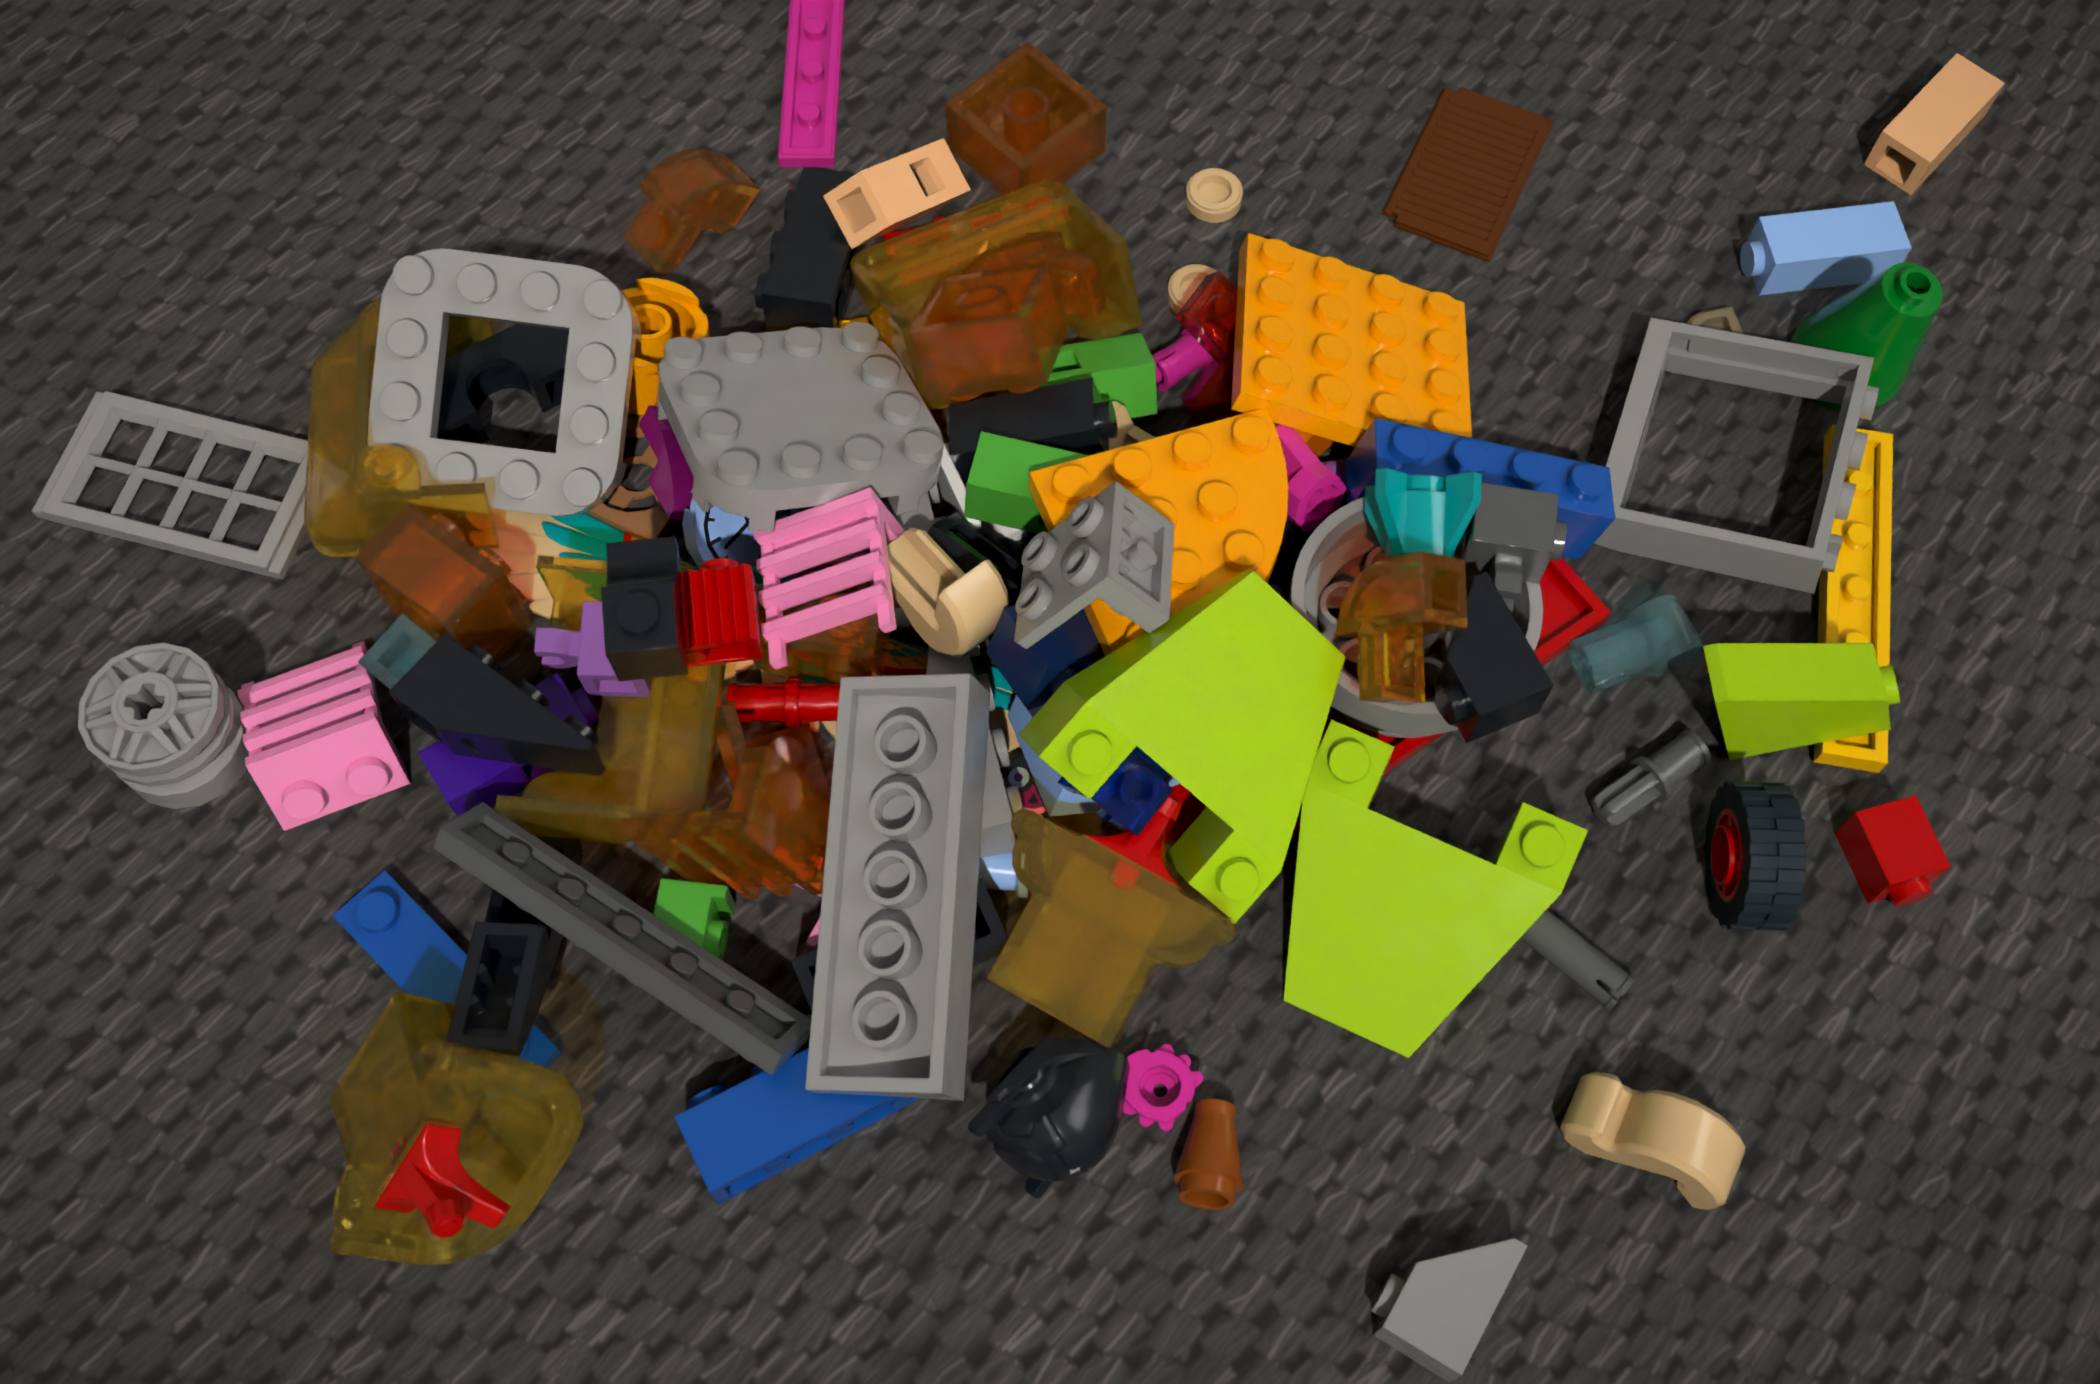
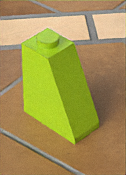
[1703,643,1900,760]

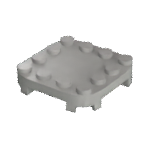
[656,322,944,531]

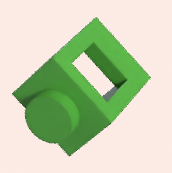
[653,878,736,960]

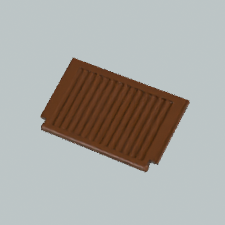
[1382,87,1555,262]

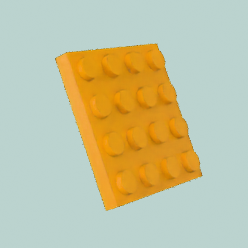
[1231,233,1472,447]

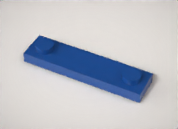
[333,870,562,1103]

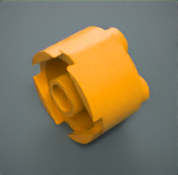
[616,278,709,415]

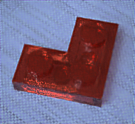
[1175,270,1243,424]

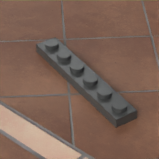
[433,802,811,1075]

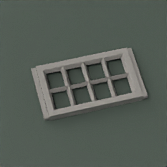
[32,391,342,580]

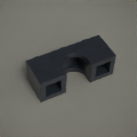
[437,323,569,444]

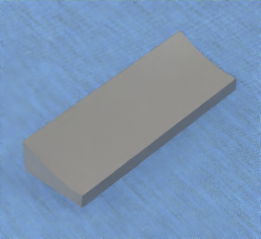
[805,673,990,1101]

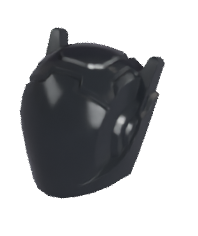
[968,1037,1130,1198]

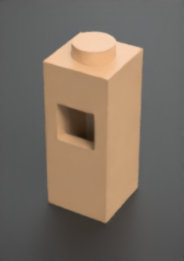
[1864,53,2005,195]
[823,138,971,249]

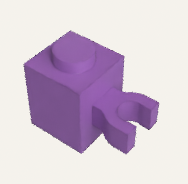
[534,601,654,697]

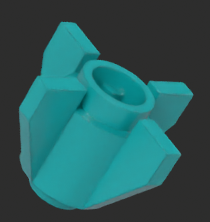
[1364,468,1482,576]

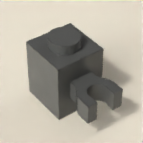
[1460,483,1567,613]

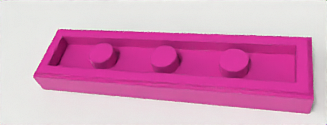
[778,0,846,167]

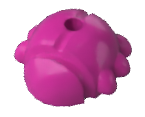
[1123,1044,1203,1131]

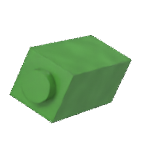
[994,333,1157,418]
[964,431,1089,534]

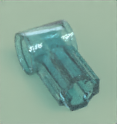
[1566,594,1705,695]

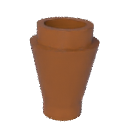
[1173,1098,1244,1210]

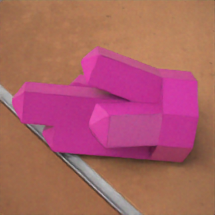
[1275,425,1347,532]

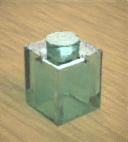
[358,613,436,690]

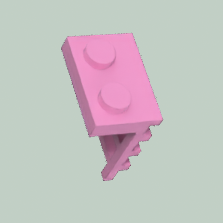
[754,487,905,670]
[237,641,410,831]

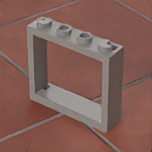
[1594,317,1879,594]

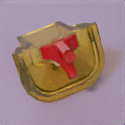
[987,790,1240,1048]
[330,991,583,1265]

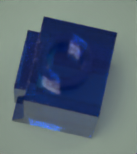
[1057,746,1173,836]

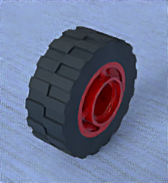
[1704,781,1807,931]

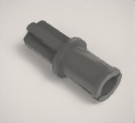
[1590,730,1711,828]

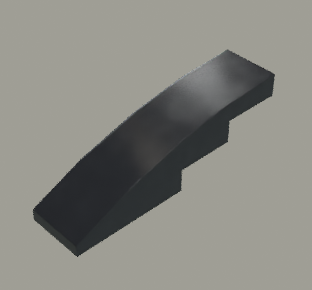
[445,836,583,1057]

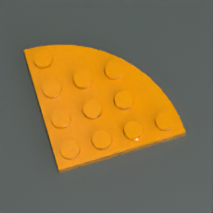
[1028,409,1289,656]

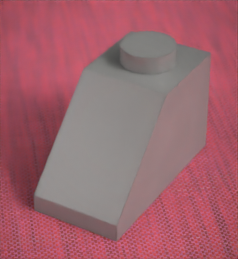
[1371,1238,1527,1382]

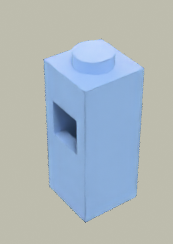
[1740,201,1912,295]

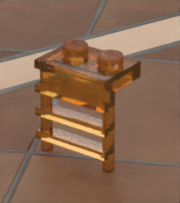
[617,746,830,899]

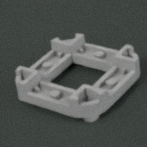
[367,248,641,517]

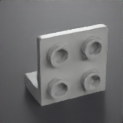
[1014,481,1175,649]

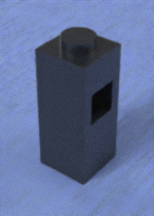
[949,378,1118,485]

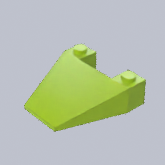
[1018,568,1346,923]
[1283,720,1588,1058]

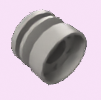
[78,642,249,809]

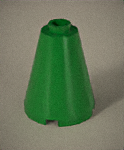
[1790,262,1942,410]

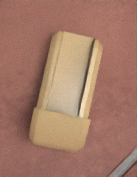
[870,528,1009,658]
[1560,1072,1746,1210]

